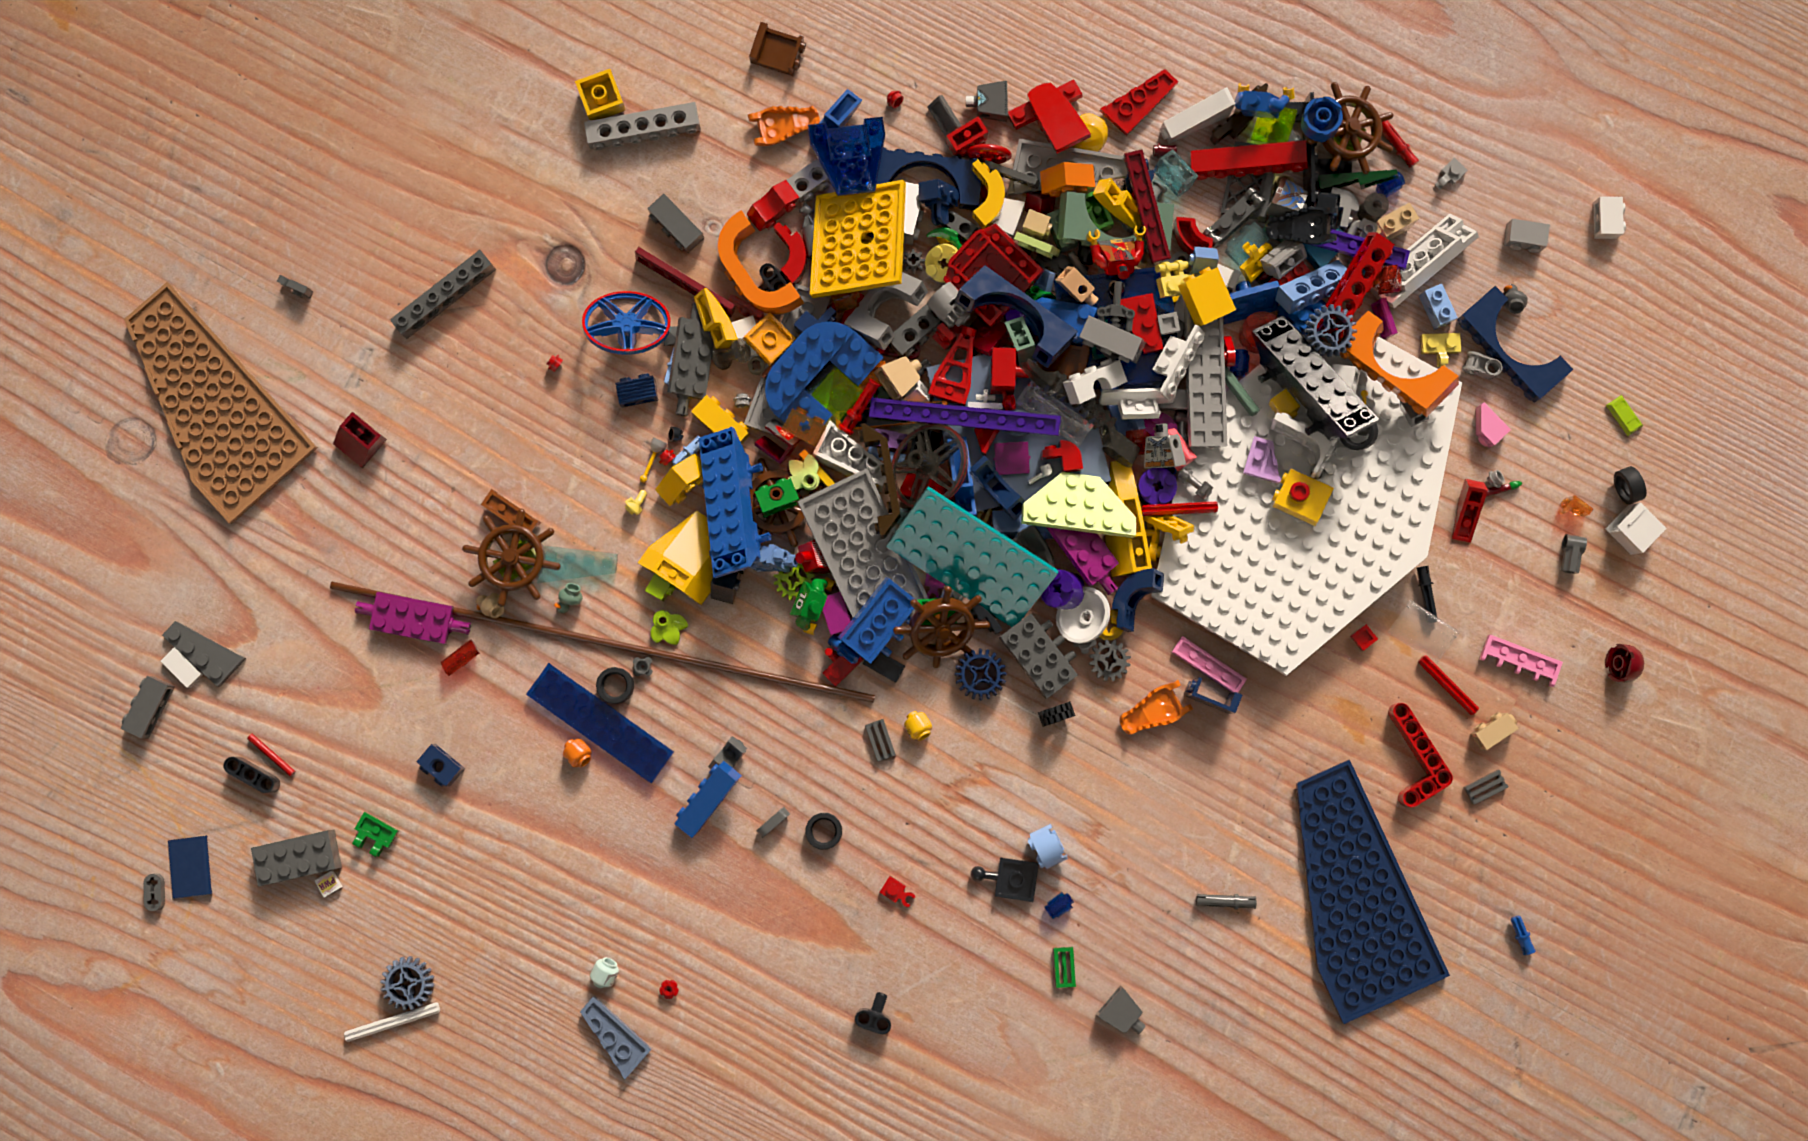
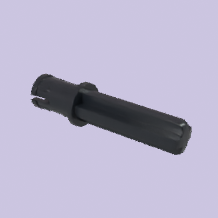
[1416,565,1438,623]

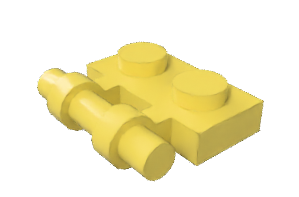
[1155,260,1190,298]

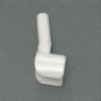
[1028,464,1052,485]

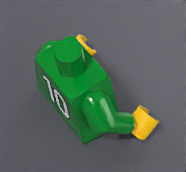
[790,577,836,635]

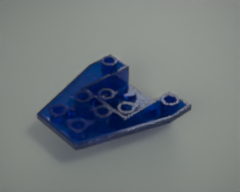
[808,117,886,196]

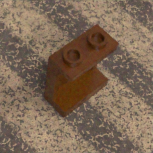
[749,22,806,76]
[1034,345,1091,383]

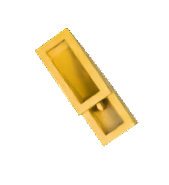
[1093,178,1142,230]
[694,288,738,348]

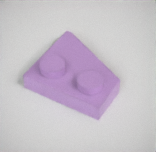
[1243,436,1281,484]

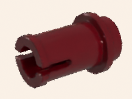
[1153,143,1177,159]

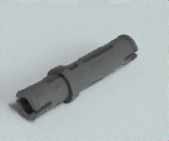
[1196,894,1257,910]

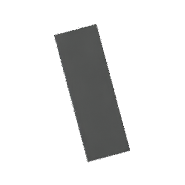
[985,160,1040,189]

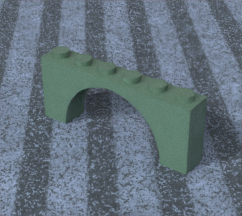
[1057,191,1174,252]

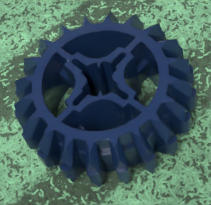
[954,648,1007,701]

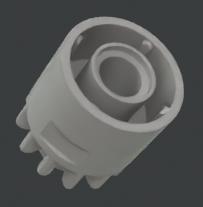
[926,282,971,329]

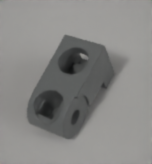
[941,211,978,243]

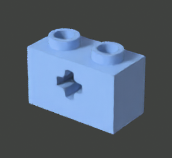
[1419,284,1458,330]

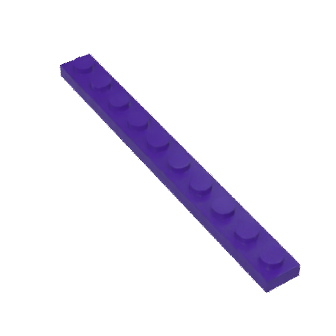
[869,398,1062,436]

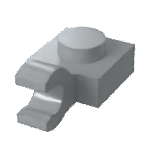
[1435,157,1468,190]

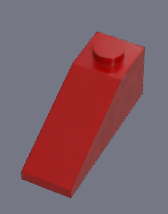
[1452,479,1488,543]

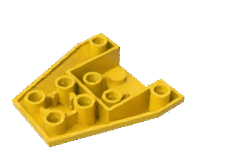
[638,511,713,605]

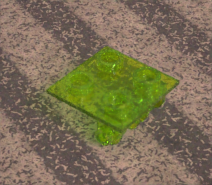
[1251,108,1298,143]

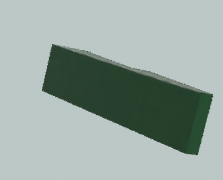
[1318,169,1399,193]

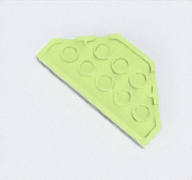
[1021,472,1136,538]

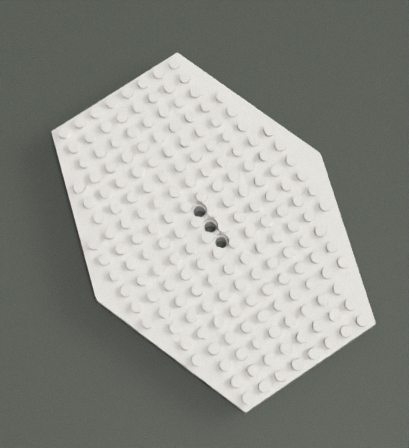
[1151,318,1462,676]

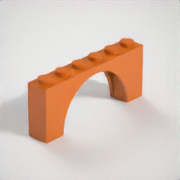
[1337,311,1459,417]

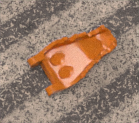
[748,106,820,146]
[1119,680,1193,734]

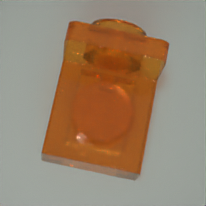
[1558,495,1593,517]

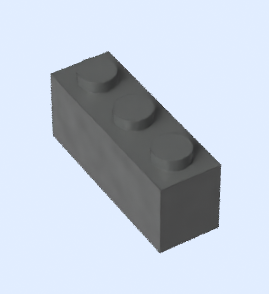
[647,193,704,253]
[120,676,175,739]

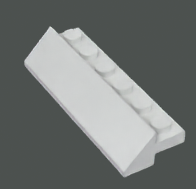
[1370,214,1479,308]

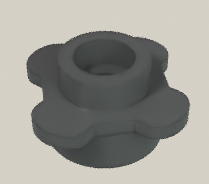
[633,657,653,676]

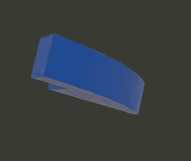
[947,437,977,517]

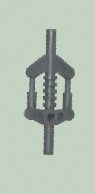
[1094,281,1135,361]

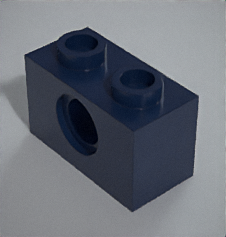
[416,744,465,787]

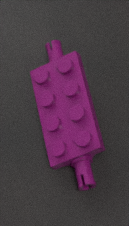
[1046,527,1119,595]
[355,592,471,644]

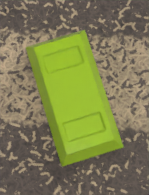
[1606,395,1643,436]

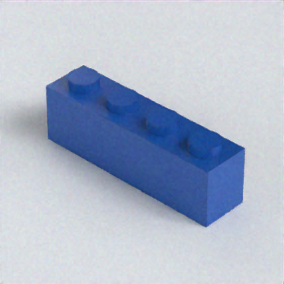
[674,761,742,838]

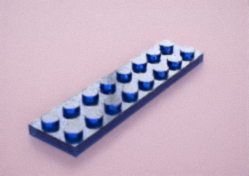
[526,663,675,784]

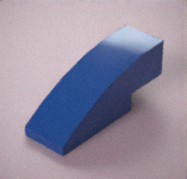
[811,89,862,149]

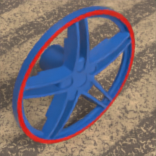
[582,291,671,355]

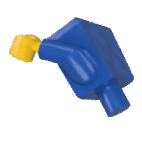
[1234,83,1295,119]

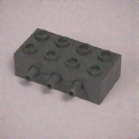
[999,614,1078,699]

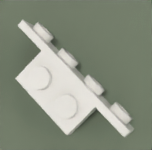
[1153,325,1205,400]
[1099,388,1177,419]

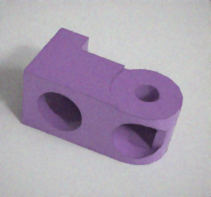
[873,428,909,451]

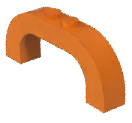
[718,210,804,314]

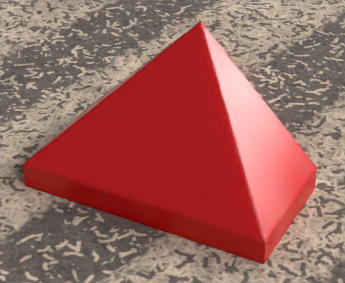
[974,428,1000,456]

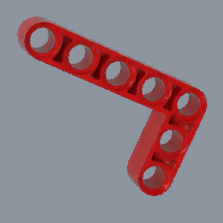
[1388,703,1453,807]

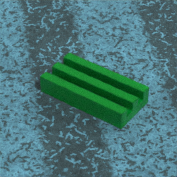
[1053,946,1076,988]

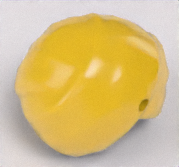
[1072,113,1108,152]

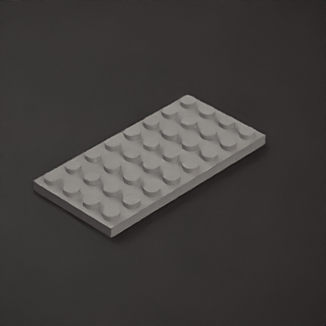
[797,468,929,618]

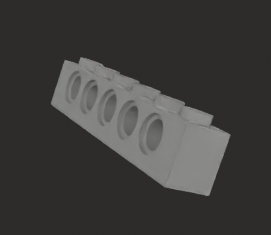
[584,102,701,150]

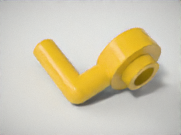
[1145,528,1162,561]

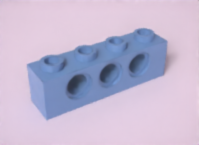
[1275,260,1347,314]

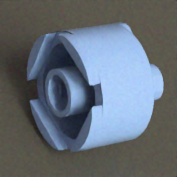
[1028,824,1068,869]

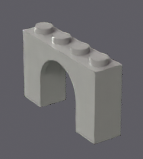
[844,272,928,350]

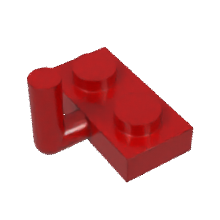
[822,648,863,687]

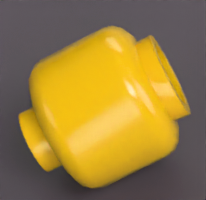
[904,711,932,741]

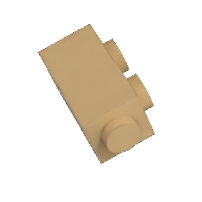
[1470,712,1519,750]

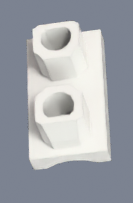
[968,389,1003,410]

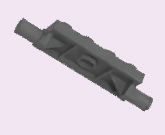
[667,303,714,416]

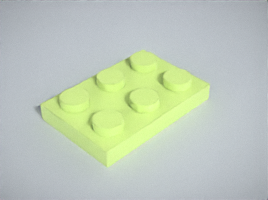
[1014,232,1061,259]

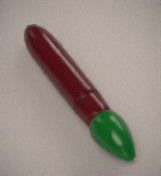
[1486,481,1523,497]

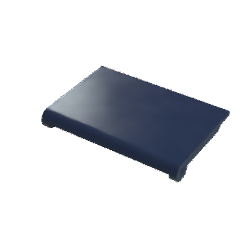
[168,835,212,899]

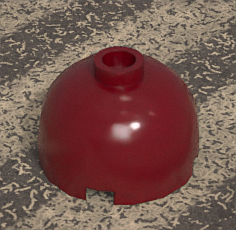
[1605,644,1645,683]

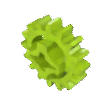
[773,563,815,601]

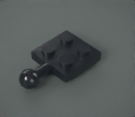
[970,857,1039,902]

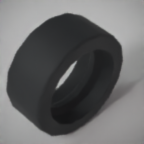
[1339,423,1378,450]
[1614,466,1647,505]
[596,667,634,704]
[805,813,842,850]

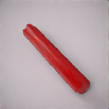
[1141,501,1218,516]
[1418,655,1479,715]

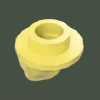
[625,490,647,515]

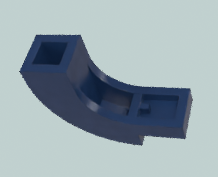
[970,456,1025,521]
[1112,568,1164,632]

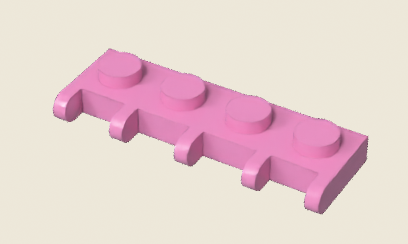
[1480,635,1563,687]

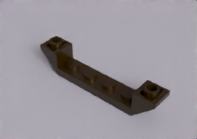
[858,423,901,540]

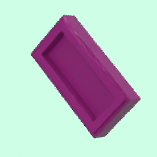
[1371,297,1398,339]

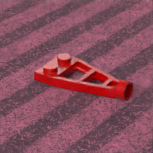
[928,326,976,406]

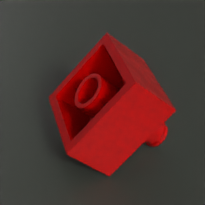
[990,348,1034,395]

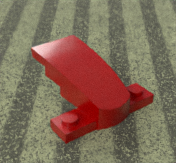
[1008,79,1091,154]

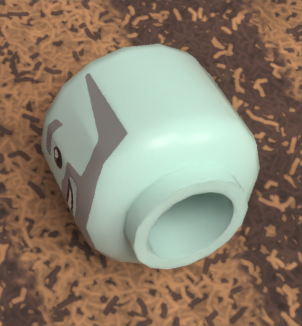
[590,957,619,988]

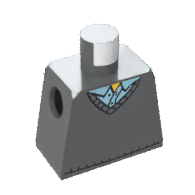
[966,81,1008,122]

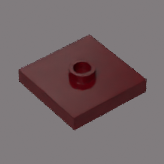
[965,316,1007,357]

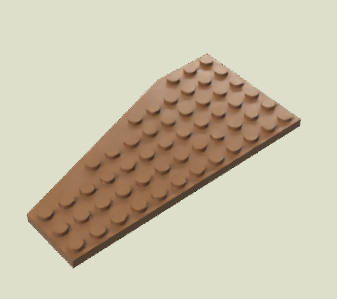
[124,282,318,524]

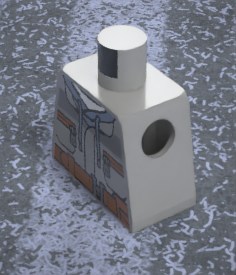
[1144,423,1186,468]

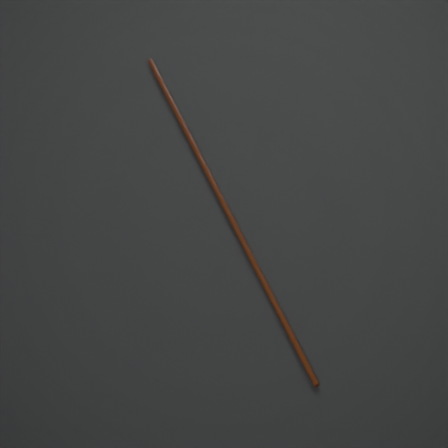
[330,581,875,703]

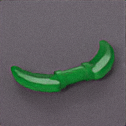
[926,227,962,250]

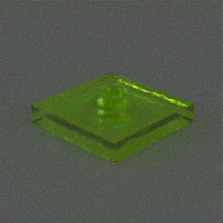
[811,366,863,420]

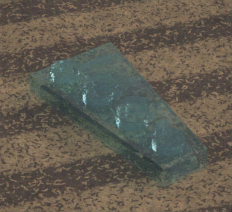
[537,545,618,583]

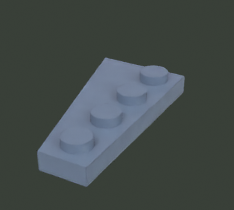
[580,996,652,1080]

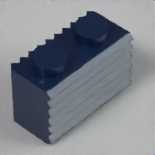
[615,373,659,408]

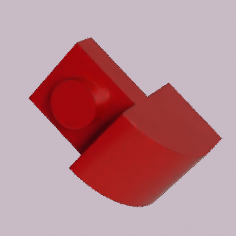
[932,322,963,350]
[1040,440,1083,473]

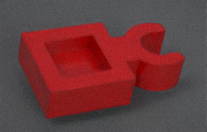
[880,876,916,907]

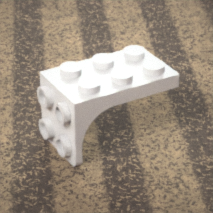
[1270,412,1335,479]

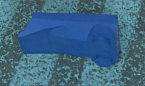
[1025,297,1098,345]

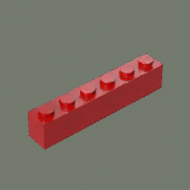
[1191,140,1307,180]

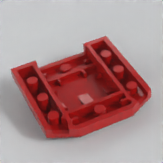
[943,223,1044,327]

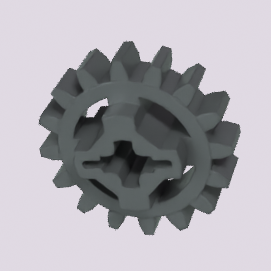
[1089,640,1131,681]

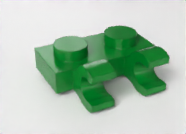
[352,812,399,857]

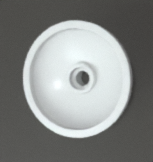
[1056,587,1110,644]

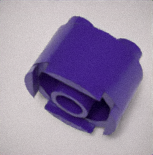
[1136,467,1177,505]
[1041,569,1085,610]

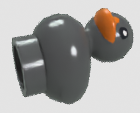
[1503,284,1528,314]

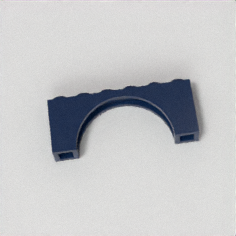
[867,147,983,210]
[955,265,1078,368]
[1457,285,1574,403]

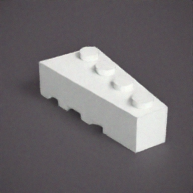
[813,421,887,492]

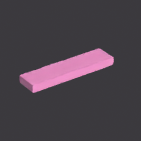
[1171,636,1247,693]

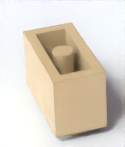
[1021,209,1052,242]

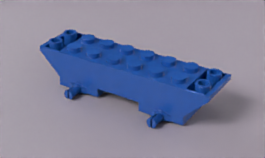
[699,427,771,578]

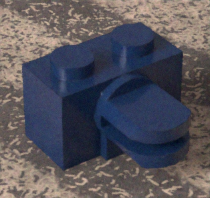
[918,179,959,226]

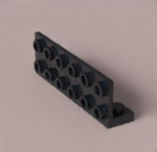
[1284,92,1318,207]

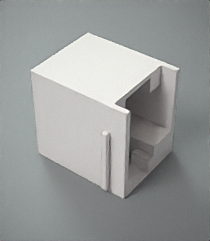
[1606,503,1667,555]

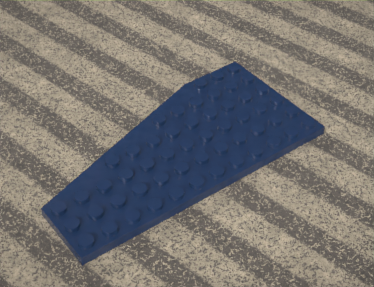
[1296,760,1450,1024]

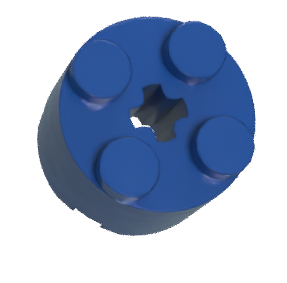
[1301,97,1343,142]

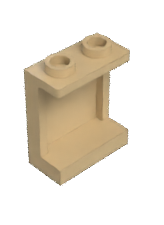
[1376,203,1420,241]

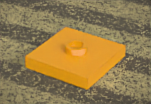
[742,312,796,366]

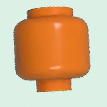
[563,739,592,768]

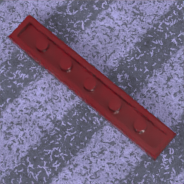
[1123,149,1171,264]
[635,247,735,317]

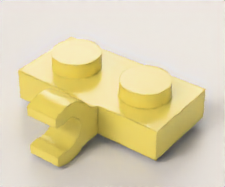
[1420,333,1461,367]

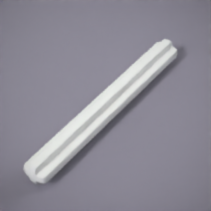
[344,1002,440,1042]

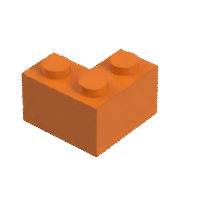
[1040,162,1095,197]

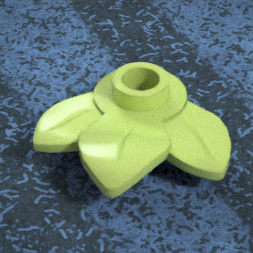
[788,454,820,490]

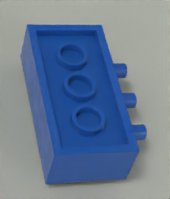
[838,577,914,664]

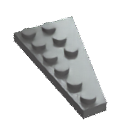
[1008,139,1128,195]

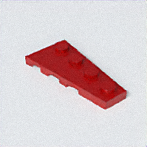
[1100,69,1179,136]

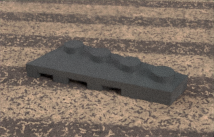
[162,621,246,687]

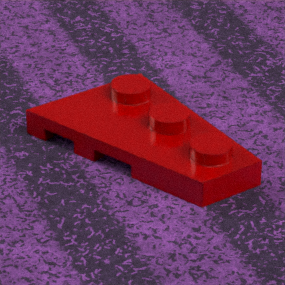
[1120,293,1163,354]

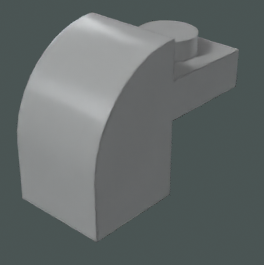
[1328,187,1359,232]

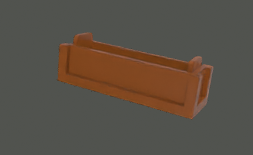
[480,489,542,532]

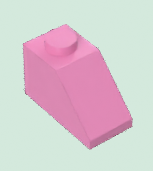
[1476,402,1511,448]

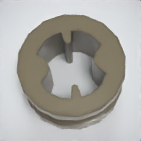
[748,357,765,375]

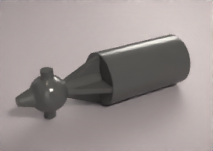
[799,202,814,259]

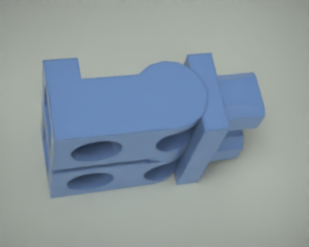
[750,544,798,572]

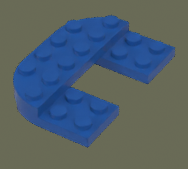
[765,322,884,443]

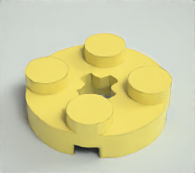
[925,244,958,283]

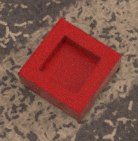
[1350,624,1378,651]

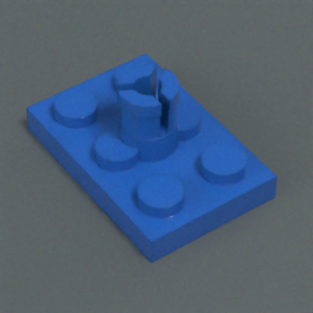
[1223,281,1280,325]

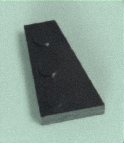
[711,569,745,604]

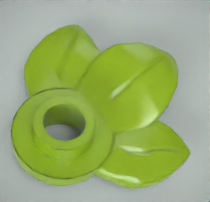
[651,610,688,645]

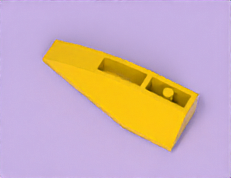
[1105,459,1152,577]

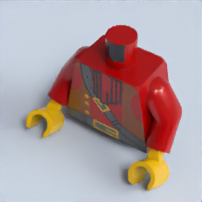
[1086,226,1146,279]

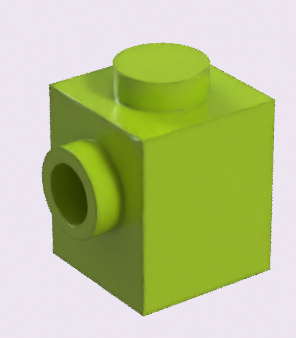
[645,573,675,601]

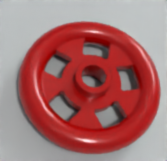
[967,144,1012,164]

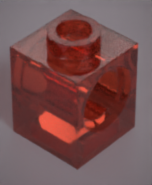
[1372,264,1403,295]

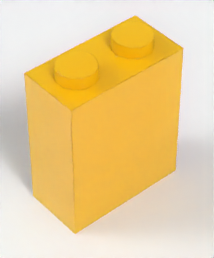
[1178,267,1236,327]
[1272,469,1334,526]

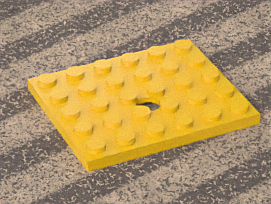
[810,180,906,298]

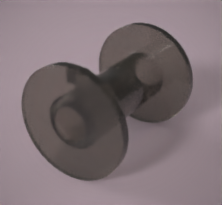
[1357,193,1389,223]
[712,338,751,370]

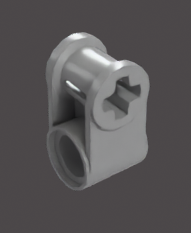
[1462,351,1502,380]

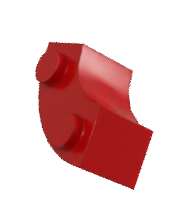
[747,180,799,231]
[1173,217,1213,255]

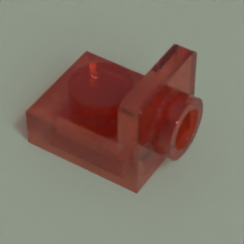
[1126,429,1152,456]

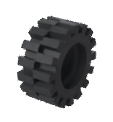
[1038,701,1076,727]

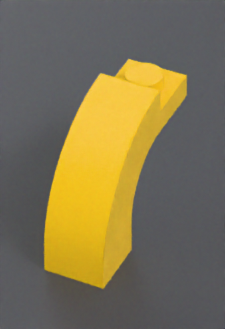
[971,159,1005,229]

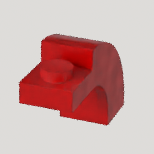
[773,222,807,287]

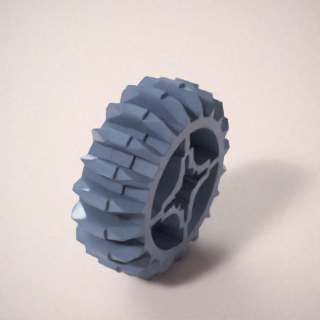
[1304,304,1357,357]
[380,956,435,1011]

